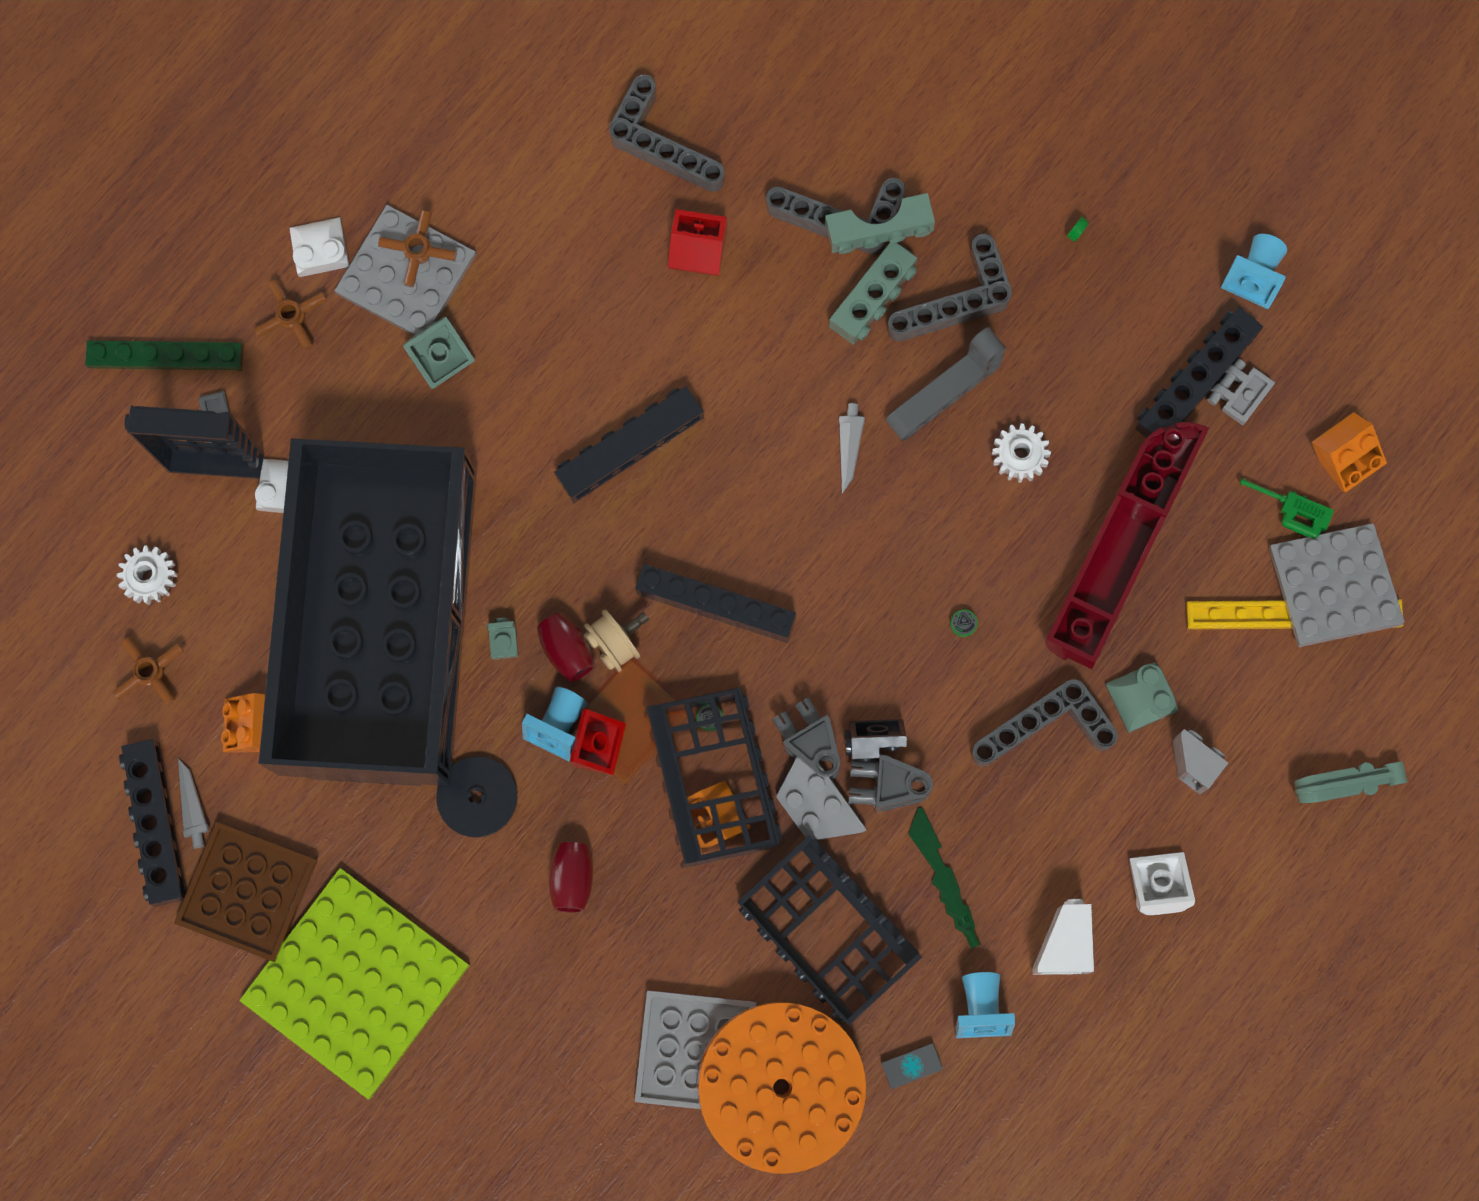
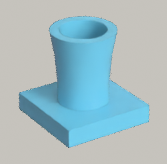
[1221,234,1287,309]
[522,687,588,762]
[955,972,1015,1038]

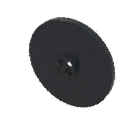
[436,757,518,838]

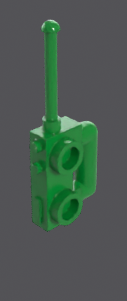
[1240,478,1334,539]

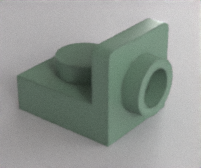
[487,618,519,660]

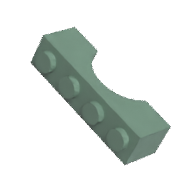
[825,193,935,254]

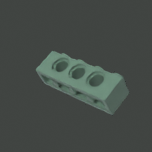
[829,243,918,345]

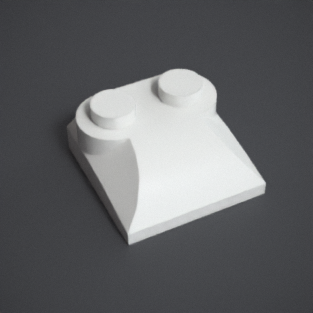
[290,217,350,277]
[255,459,288,513]
[1130,852,1195,915]

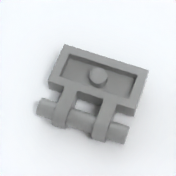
[1207,359,1275,426]

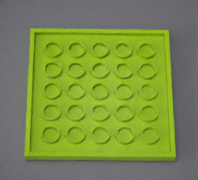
[239,868,470,1100]

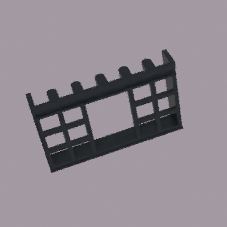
[124,405,264,479]
[643,687,782,869]
[738,835,923,1025]

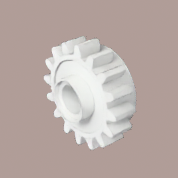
[992,423,1051,483]
[117,545,178,605]

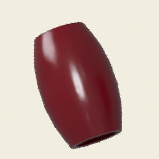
[537,612,595,682]
[549,842,593,913]

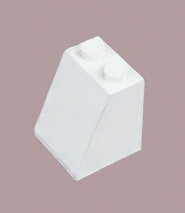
[1032,899,1094,975]

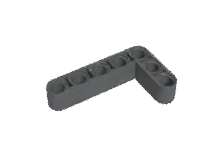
[609,74,725,192]
[766,178,905,254]
[887,234,1012,341]
[885,327,1006,441]
[971,679,1118,767]

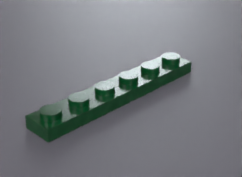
[85,340,244,371]

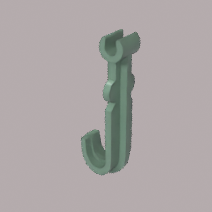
[1294,761,1408,803]

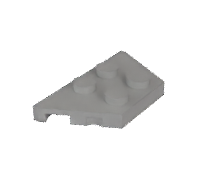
[776,758,867,840]

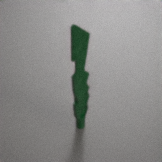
[908,808,981,949]

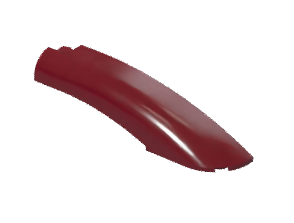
[1045,422,1209,669]

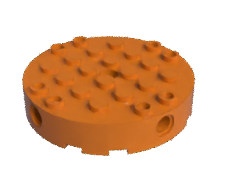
[697,1002,866,1174]

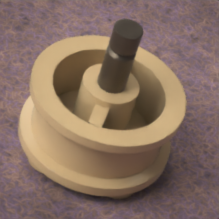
[583,610,649,673]

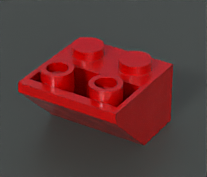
[668,209,728,276]

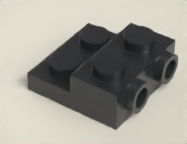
[845,719,907,762]

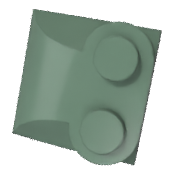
[402,317,475,389]
[1105,662,1178,733]

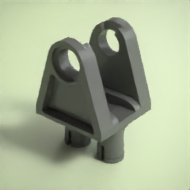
[772,697,840,781]
[849,755,933,812]

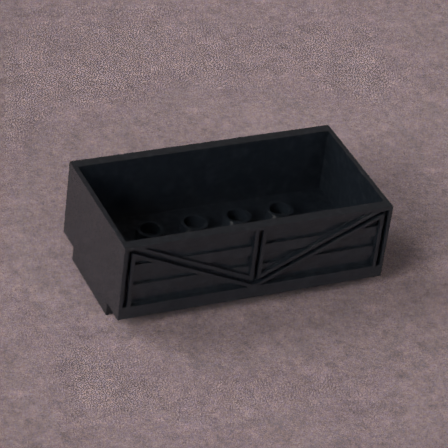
[258,438,477,786]

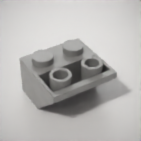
[1173,729,1228,795]

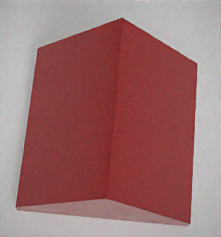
[570,709,626,775]

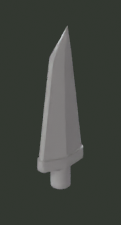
[839,403,865,493]
[178,758,209,849]

